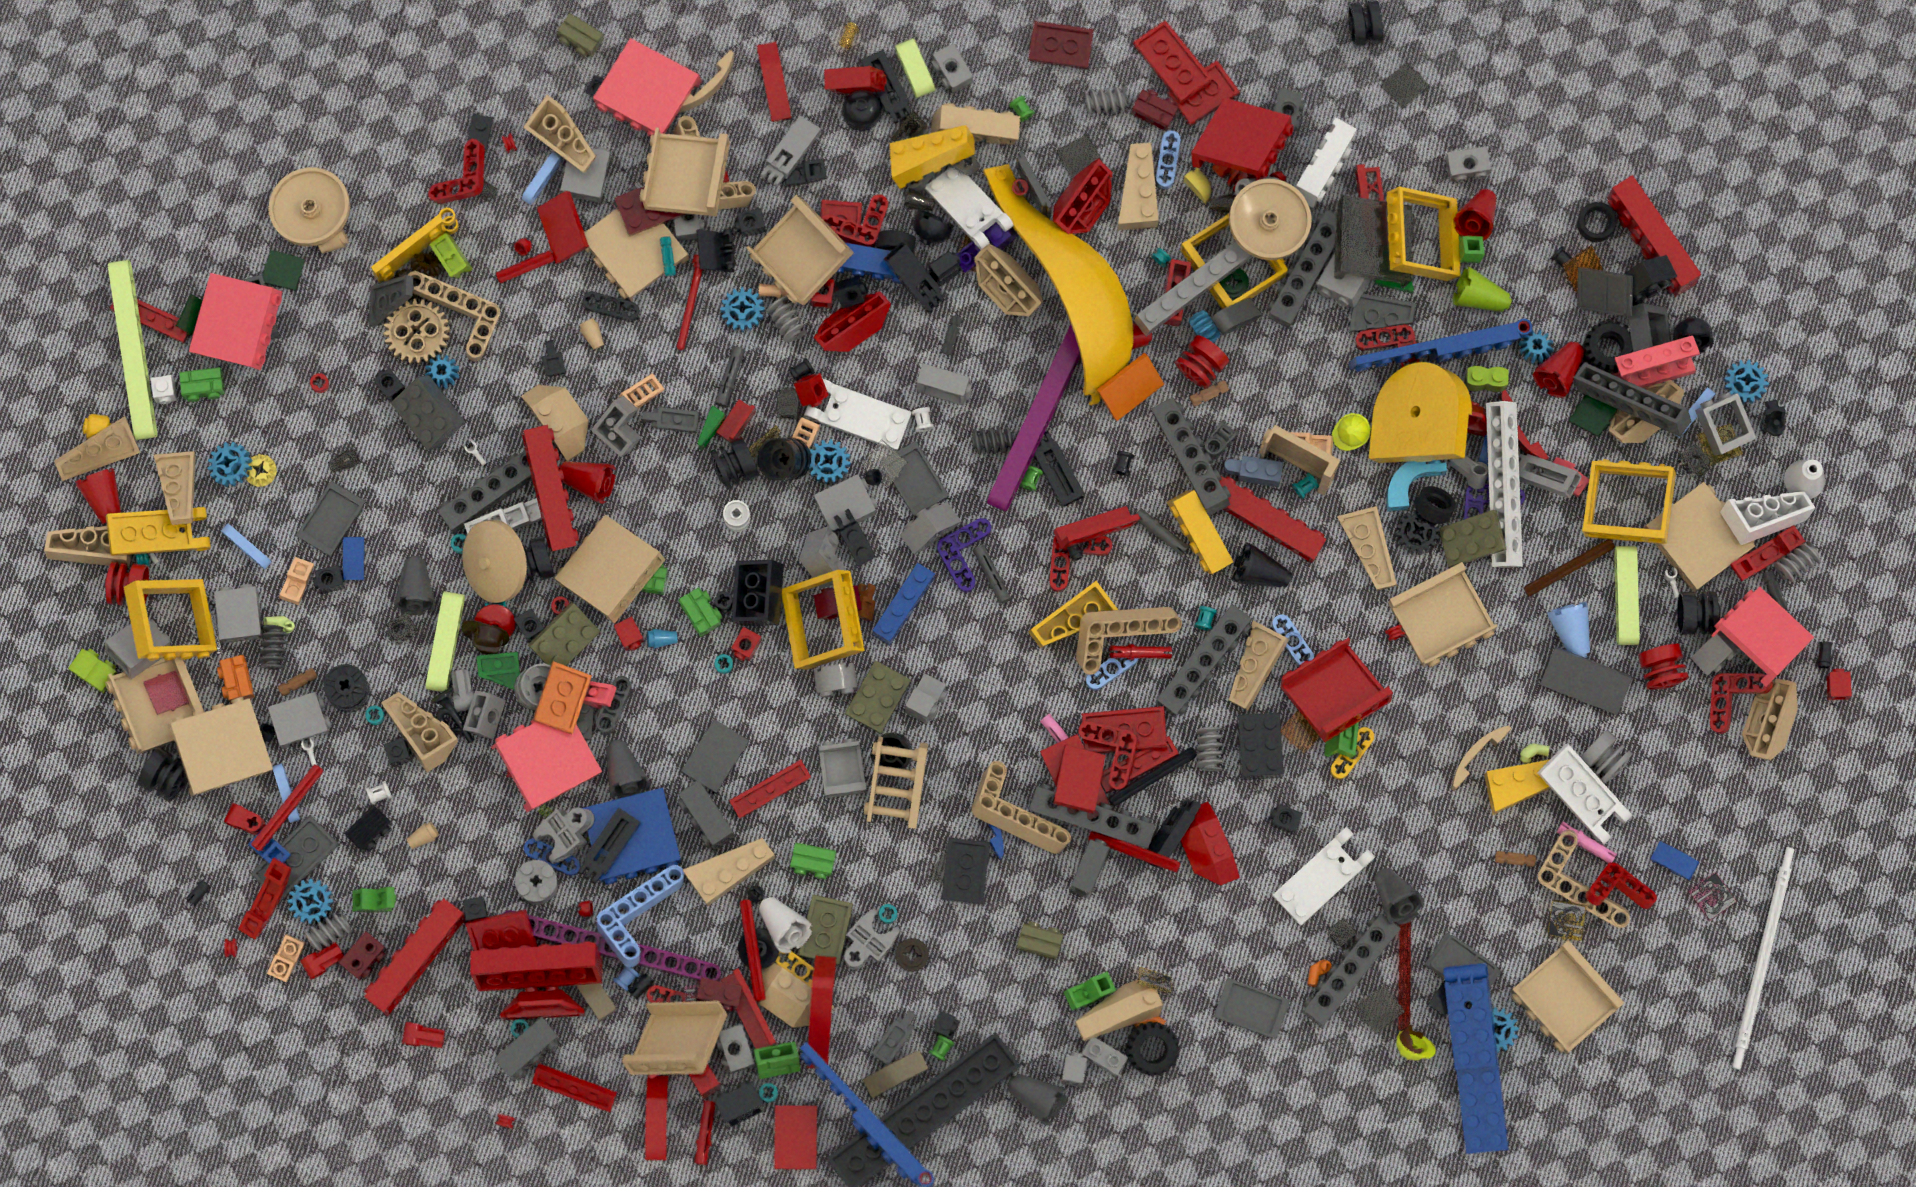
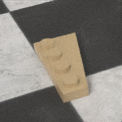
[54,416,140,481]
[154,451,196,525]
[1337,506,1397,591]
[1229,621,1289,711]

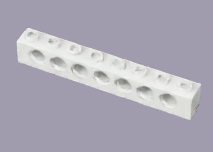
[1486,401,1523,568]

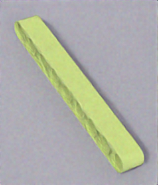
[108,259,157,441]

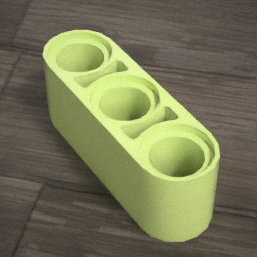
[895,38,936,98]

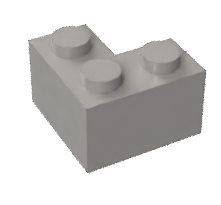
[591,396,642,457]
[900,502,961,554]
[799,526,846,589]
[1691,631,1742,676]
[905,673,948,724]

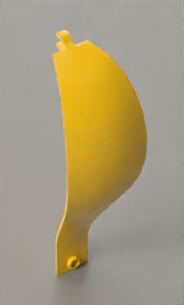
[983,164,1133,405]

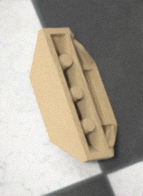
[974,244,1043,316]
[1609,380,1684,443]
[521,385,589,461]
[1742,678,1798,760]
[758,963,834,1028]

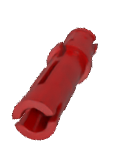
[1109,644,1172,660]
[694,1100,716,1165]

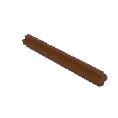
[1524,539,1615,596]

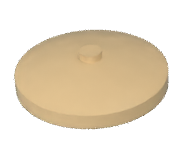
[269,167,350,246]
[1229,179,1311,260]
[463,520,527,603]

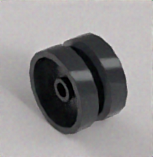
[1348,0,1384,47]

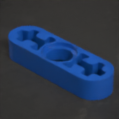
[524,839,581,876]

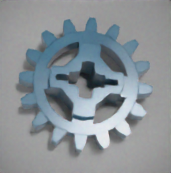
[720,287,765,332]
[1723,359,1769,404]
[809,439,851,484]
[207,442,253,487]
[288,878,334,925]
[1492,1007,1519,1053]

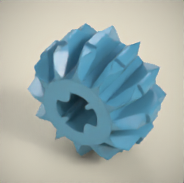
[1189,310,1220,343]
[1519,329,1554,364]
[425,355,460,389]

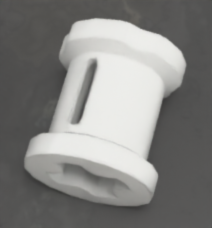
[912,407,934,432]
[366,781,392,805]

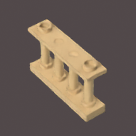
[864,736,928,829]

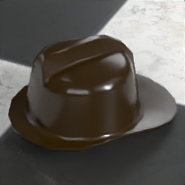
[461,620,510,654]

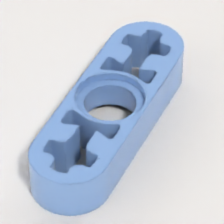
[1156,130,1181,189]
[522,151,563,205]
[1674,387,1716,439]
[221,523,272,570]
[1272,615,1314,667]
[1086,658,1138,691]
[272,763,300,823]

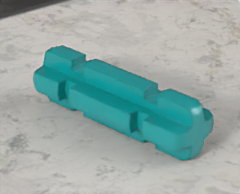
[660,236,676,276]

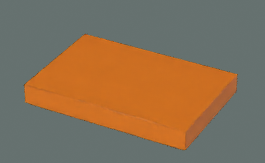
[1097,353,1164,421]
[533,661,592,734]

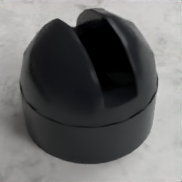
[864,469,882,486]
[260,723,276,742]
[747,885,764,903]

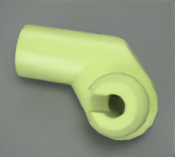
[263,616,295,633]
[1520,743,1549,763]

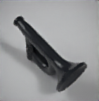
[431,688,475,744]

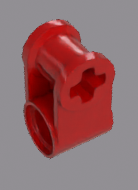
[223,803,266,835]

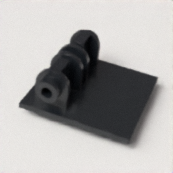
[696,229,737,273]

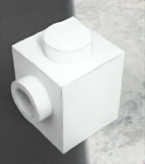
[151,375,177,404]

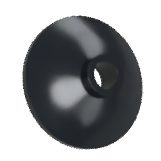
[738,928,779,969]

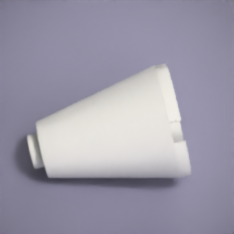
[1784,460,1825,499]
[759,897,812,953]

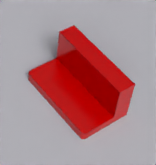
[716,399,756,443]

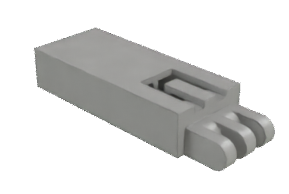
[760,115,821,187]
[1518,453,1582,499]

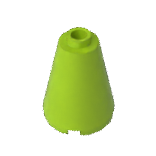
[1452,267,1512,312]

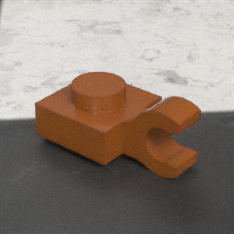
[858,583,876,621]

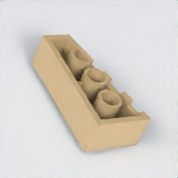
[931,103,1020,145]
[1117,142,1159,230]
[44,526,132,568]
[682,838,775,907]

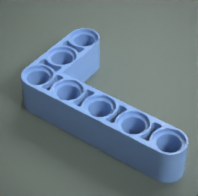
[597,865,684,967]

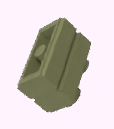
[557,13,605,58]
[1016,921,1064,960]

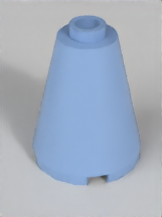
[1547,601,1590,658]

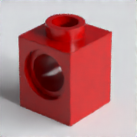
[811,278,835,308]
[794,373,829,407]
[614,616,644,651]
[731,627,762,661]
[1826,669,1852,700]

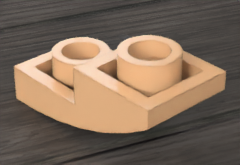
[267,934,306,982]

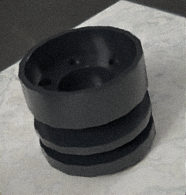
[710,437,759,490]
[757,437,811,481]
[521,536,555,586]
[1677,592,1720,635]
[323,664,371,713]
[137,747,187,802]

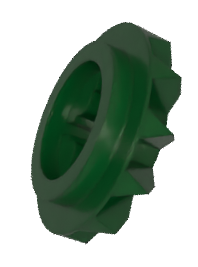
[1219,268,1249,299]

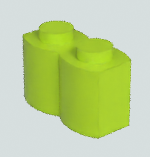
[1465,366,1509,392]
[68,648,118,694]

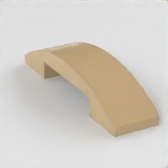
[678,50,734,113]
[1451,726,1512,791]

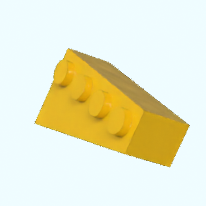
[889,125,975,189]
[1167,490,1233,574]
[1028,581,1118,648]
[1484,759,1551,815]

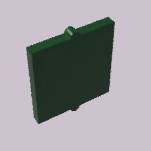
[263,250,305,291]
[176,294,203,336]
[1569,395,1617,437]

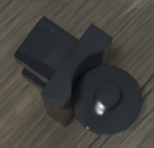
[1761,400,1786,436]

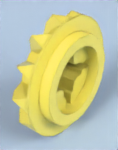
[245,454,277,487]

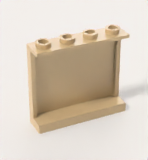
[640,127,730,216]
[746,195,854,306]
[584,209,689,302]
[1259,425,1340,496]
[1644,482,1755,593]
[554,515,666,624]
[1388,562,1498,668]
[105,657,203,755]
[168,697,273,796]
[1510,940,1624,1054]
[622,1001,727,1075]

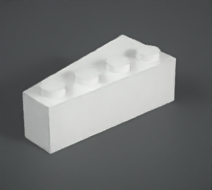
[1295,118,1357,208]
[1720,491,1815,545]

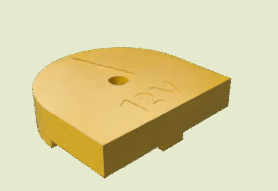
[1369,362,1472,463]

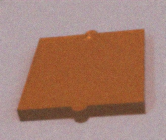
[1562,245,1604,292]
[1281,710,1320,754]

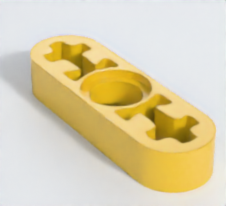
[1330,727,1374,780]
[775,951,814,988]

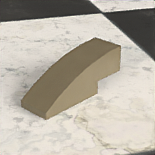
[576,983,618,1022]
[863,1050,929,1098]

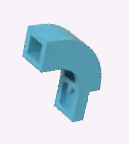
[1386,460,1447,512]

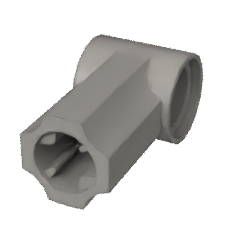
[1449,454,1489,489]
[451,669,474,712]

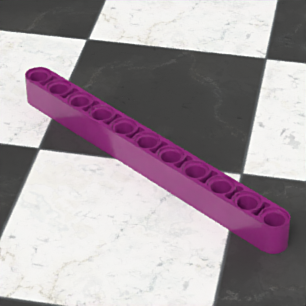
[987,324,1081,512]
[502,910,721,981]

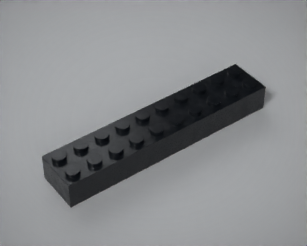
[826,1032,1021,1187]

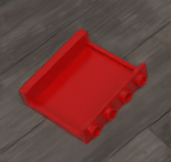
[1191,98,1294,181]
[1280,637,1393,743]

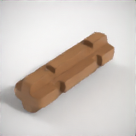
[1190,380,1229,407]
[278,668,317,696]
[1495,851,1536,867]

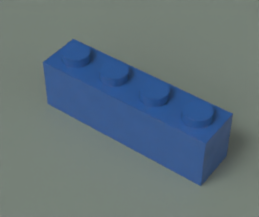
[835,243,902,284]
[872,563,935,646]

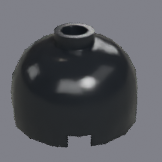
[841,90,882,132]
[913,209,955,246]
[1672,316,1714,353]
[871,732,913,769]

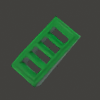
[697,405,726,451]

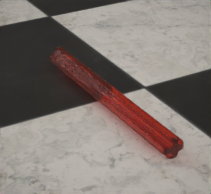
[1398,921,1411,1030]

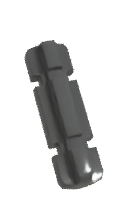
[941,315,962,355]
[1762,571,1787,609]

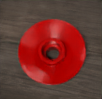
[474,604,515,637]

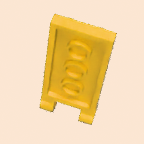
[371,208,459,283]
[106,507,211,556]

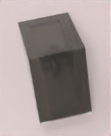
[891,111,927,142]

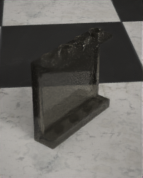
[1334,195,1415,288]

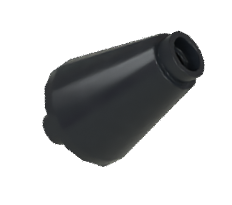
[1232,542,1292,588]

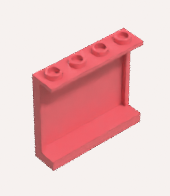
[593,38,702,138]
[189,273,282,370]
[1711,586,1814,687]
[491,720,602,812]

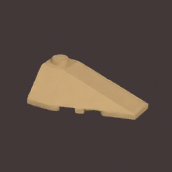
[524,95,596,173]
[1075,979,1163,1041]

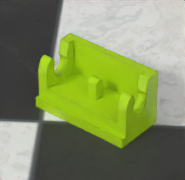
[429,233,473,278]

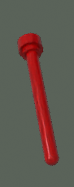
[677,254,704,351]

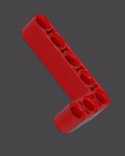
[807,955,837,1069]

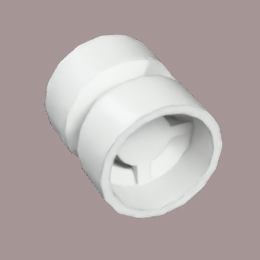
[723,500,751,532]

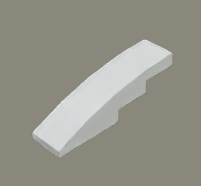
[464,498,541,534]

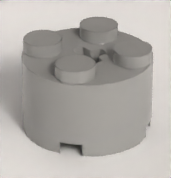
[813,663,858,697]
[515,860,559,905]

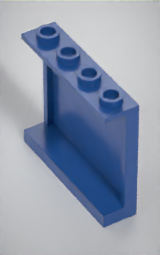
[582,788,682,885]

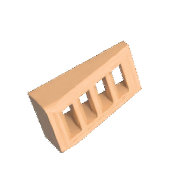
[618,373,664,409]
[789,417,820,459]

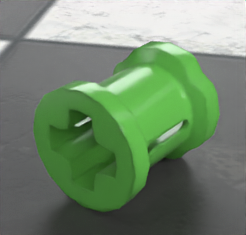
[1009,95,1035,122]
[1020,465,1044,491]
[928,1035,955,1062]

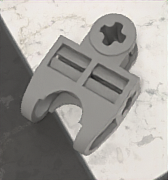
[533,808,595,864]
[844,908,901,970]

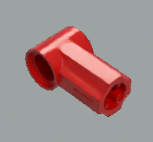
[300,942,344,980]
[401,1022,445,1049]

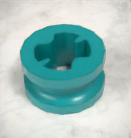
[1151,248,1171,267]
[450,534,466,554]
[136,553,150,567]
[714,654,733,674]
[365,705,385,725]
[879,904,897,924]
[510,1019,529,1038]
[759,1083,778,1103]

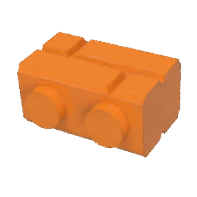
[217,655,255,703]

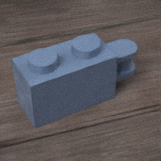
[1224,456,1283,487]

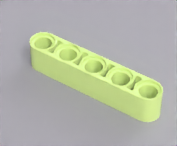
[1614,546,1640,645]
[426,591,465,692]

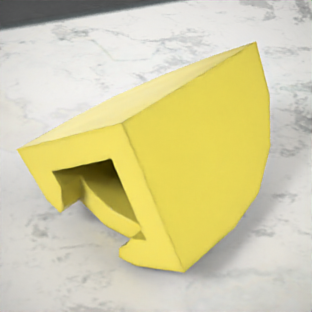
[1184,168,1212,204]

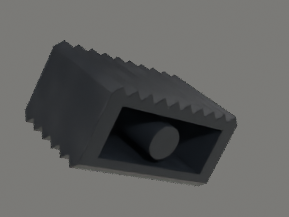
[344,805,393,853]

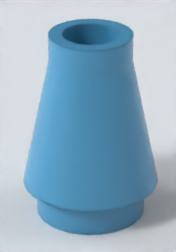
[647,628,677,649]

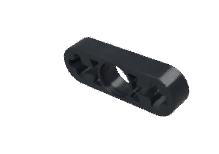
[582,291,640,322]

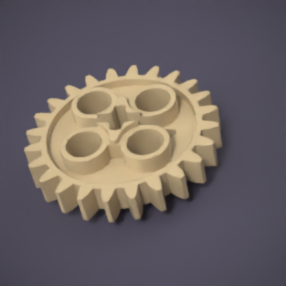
[383,299,450,365]

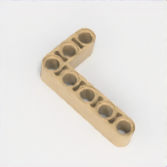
[673,116,756,210]
[408,271,500,362]
[1076,607,1182,675]
[972,761,1071,854]
[1538,829,1630,928]

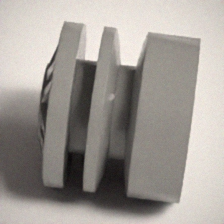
[514,664,551,711]
[1581,730,1633,784]

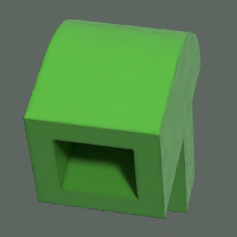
[1459,235,1485,263]
[352,887,396,913]
[1063,972,1116,1011]

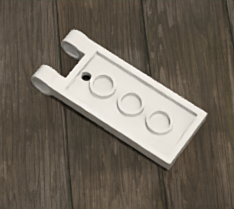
[925,167,1014,250]
[804,378,912,451]
[1537,744,1632,845]
[1272,827,1375,926]

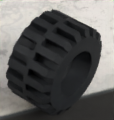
[1583,320,1633,374]
[1125,1021,1180,1076]

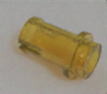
[838,22,859,49]

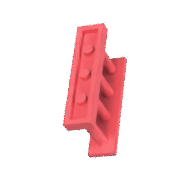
[1612,335,1700,388]

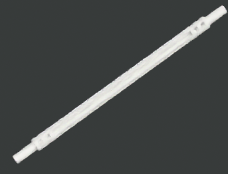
[1732,847,1795,1070]

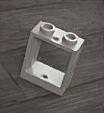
[917,363,972,406]
[1695,392,1756,455]

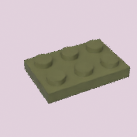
[1440,510,1506,568]
[528,602,601,666]
[845,660,911,734]
[798,895,853,965]

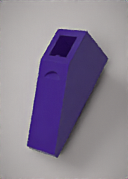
[956,223,1018,273]

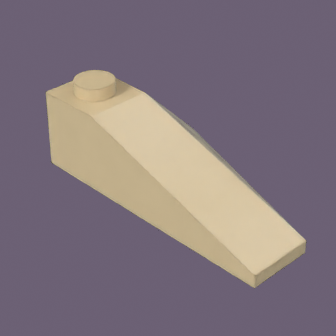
[381,692,458,772]

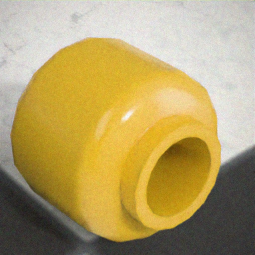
[83,414,113,439]

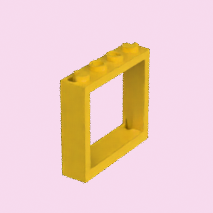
[1386,186,1461,281]
[1180,214,1288,309]
[1582,459,1676,544]
[782,570,865,670]
[124,579,217,661]

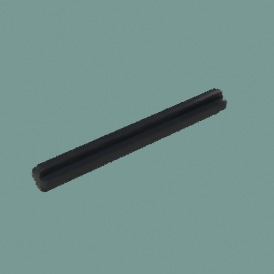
[1108,747,1197,807]

